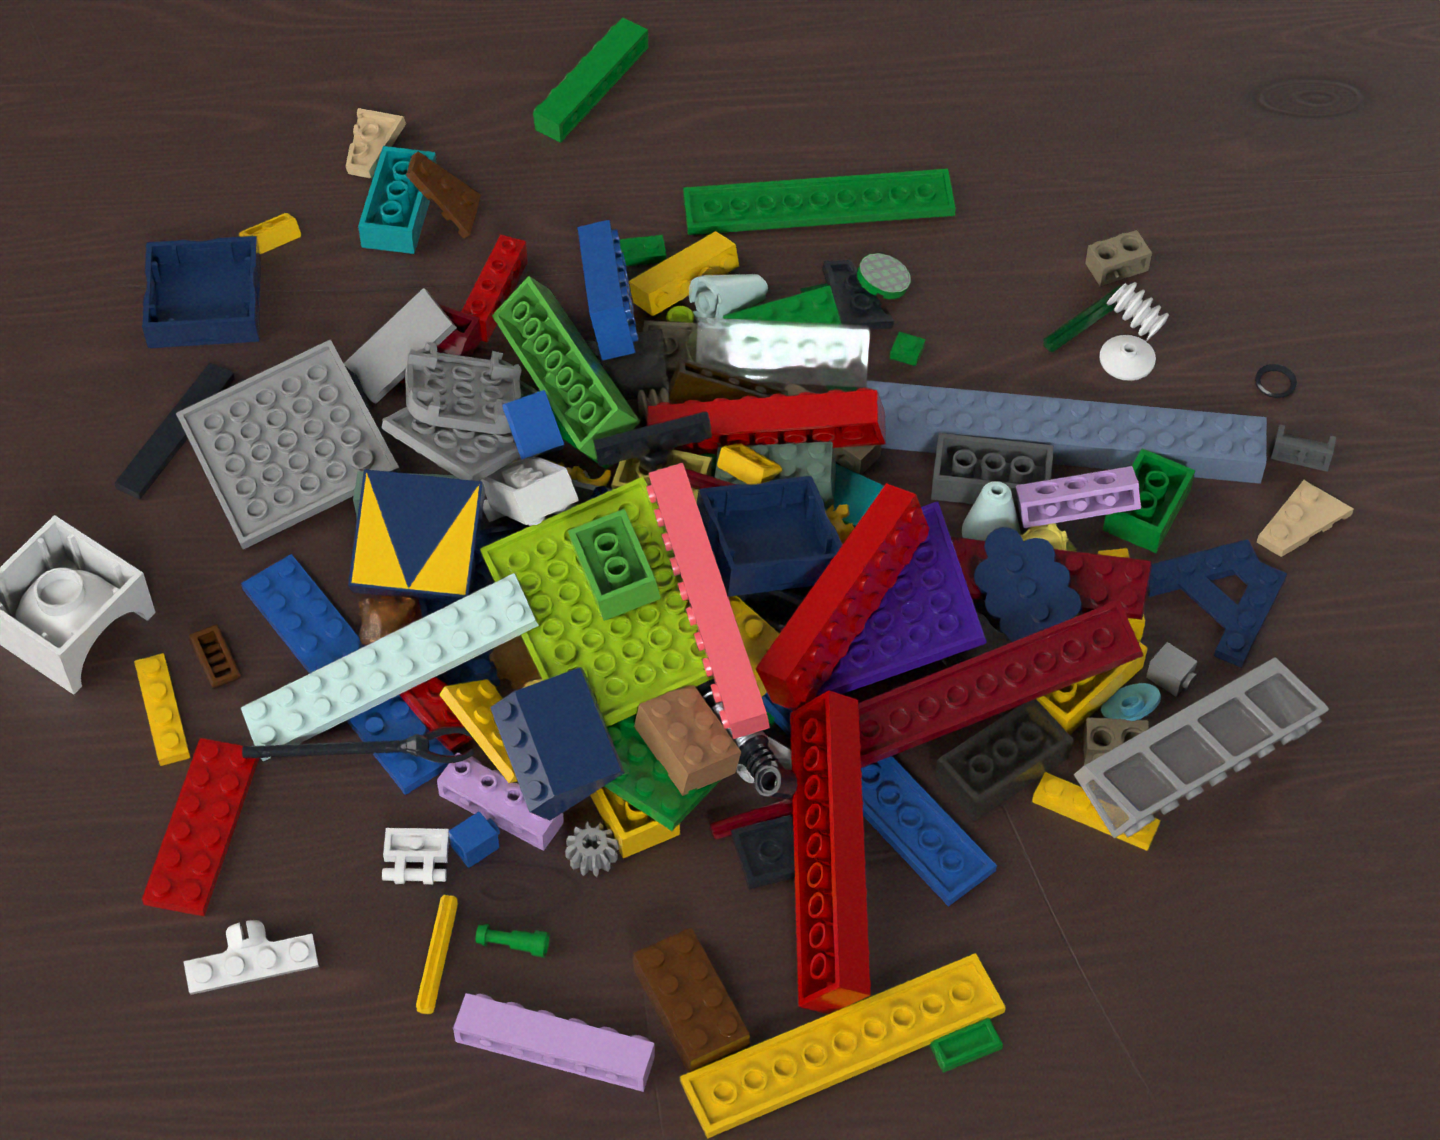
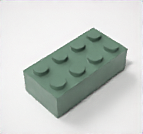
[715,442,836,508]

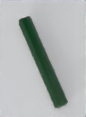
[1043,286,1121,352]

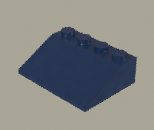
[490,667,625,821]

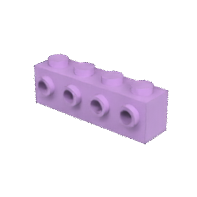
[437,752,564,851]

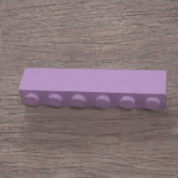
[453,993,655,1092]

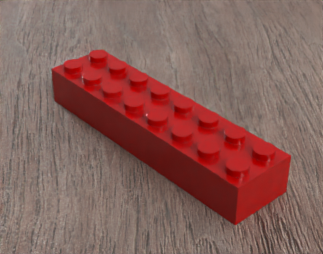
[647,388,886,456]
[755,483,930,711]

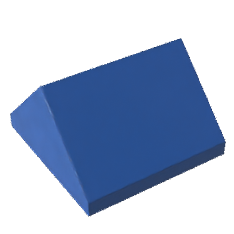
[502,390,564,460]

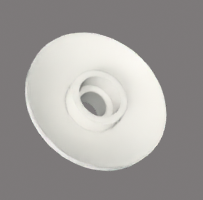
[1100,335,1156,381]

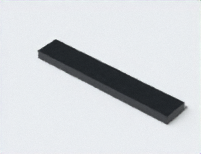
[115,363,235,499]

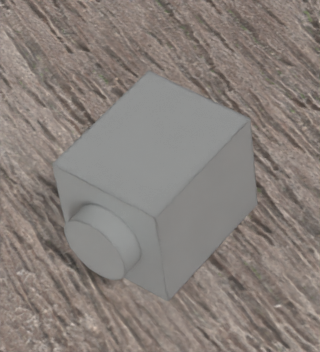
[1146,642,1197,697]

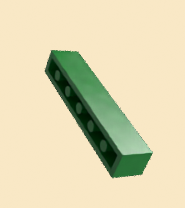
[533,17,648,143]

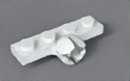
[184,920,319,995]

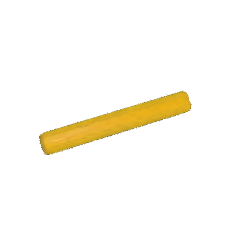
[416,895,458,1014]

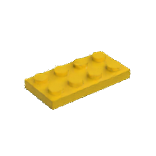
[439,679,518,783]

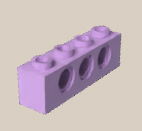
[1016,466,1141,528]

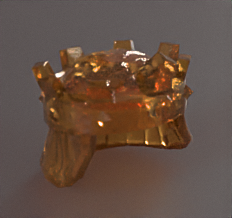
[358,596,416,645]
[490,635,541,690]

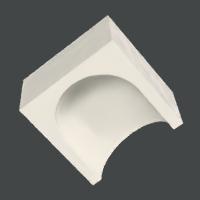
[0,515,156,695]

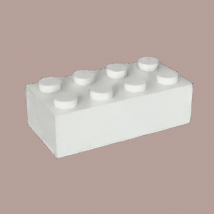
[480,456,579,526]

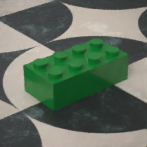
[723,285,847,377]

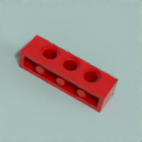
[461,234,528,343]

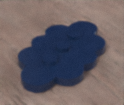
[974,527,1082,643]

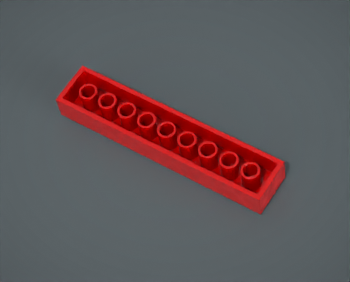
[790,690,871,1014]

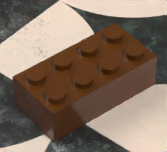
[633,927,750,1073]

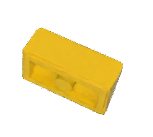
[239,213,301,254]
[717,443,783,485]

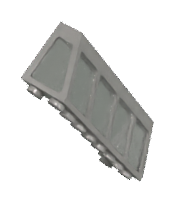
[1074,657,1329,839]

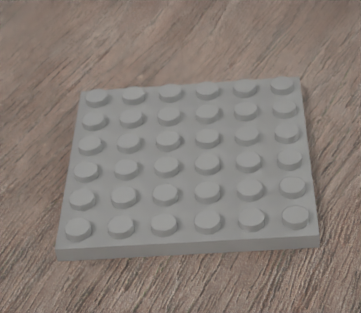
[176,339,401,549]

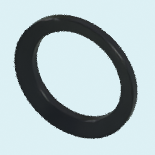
[1255,364,1297,398]

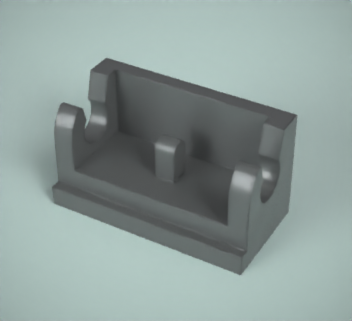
[1271,424,1336,472]

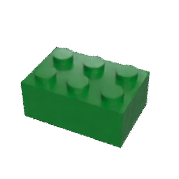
[1103,448,1195,553]

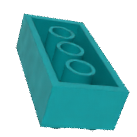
[358,146,437,254]

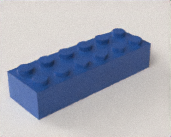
[577,220,639,360]

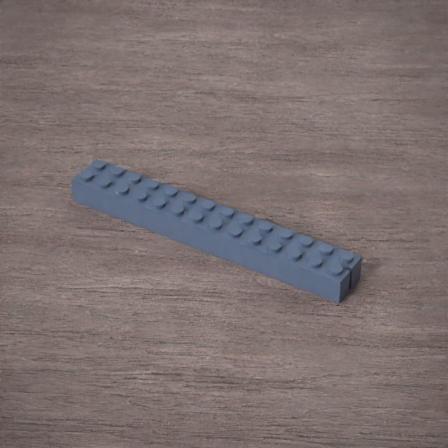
[866,381,1267,484]

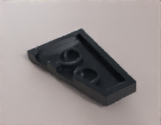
[822,260,895,331]

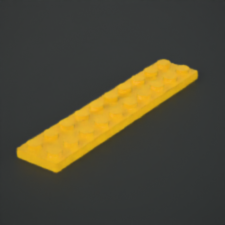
[680,953,1006,1139]

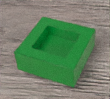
[890,331,926,366]

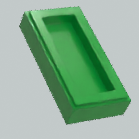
[929,1018,1003,1073]

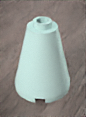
[689,274,768,329]
[962,481,1020,541]

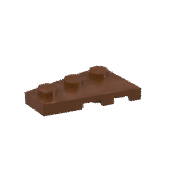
[406,151,481,239]

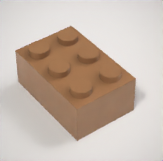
[634,685,741,796]

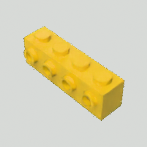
[629,231,739,316]

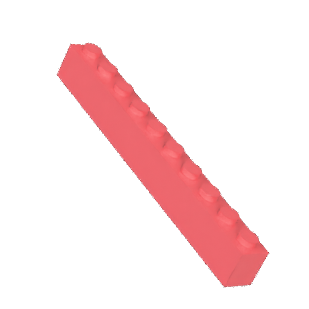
[646,463,770,739]

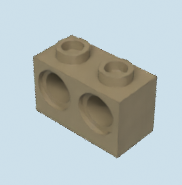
[1085,230,1152,286]
[1083,718,1149,769]

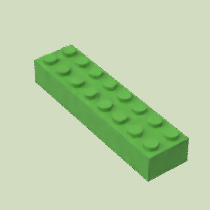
[492,276,640,460]

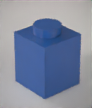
[448,811,500,868]

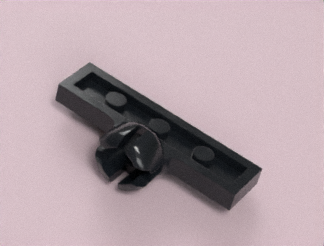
[593,411,712,472]

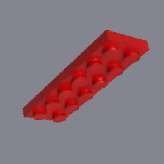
[142,738,260,917]

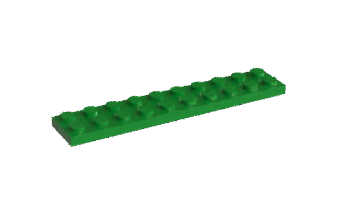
[683,169,956,235]

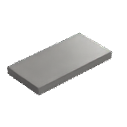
[344,288,457,404]

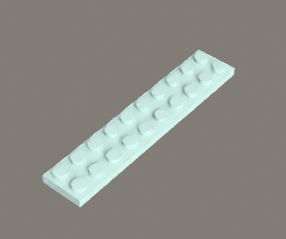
[241,573,539,761]

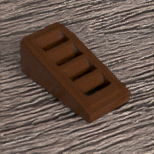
[189,624,241,689]

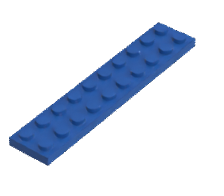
[241,554,455,795]
[762,693,997,906]

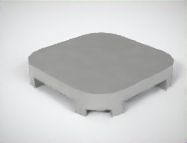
[405,342,522,434]

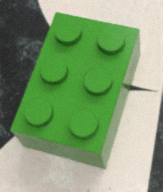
[568,509,661,621]

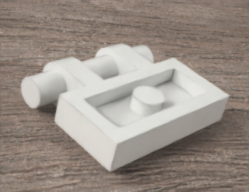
[382,828,449,885]

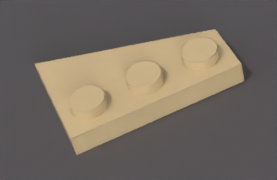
[346,108,406,178]
[1257,480,1354,557]

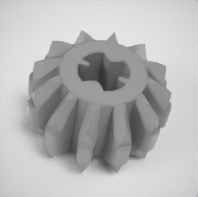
[565,821,619,877]

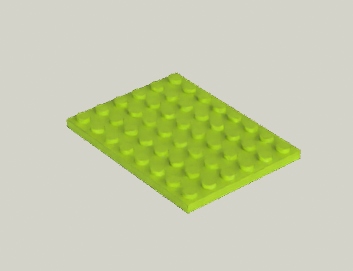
[480,477,714,727]

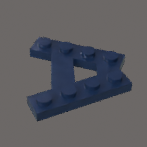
[1147,539,1287,668]

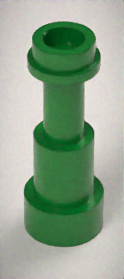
[476,924,550,958]

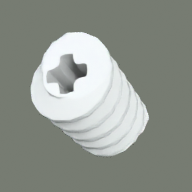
[1107,282,1169,342]

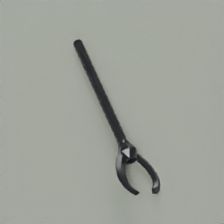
[242,726,475,763]

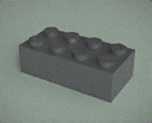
[931,433,1054,509]

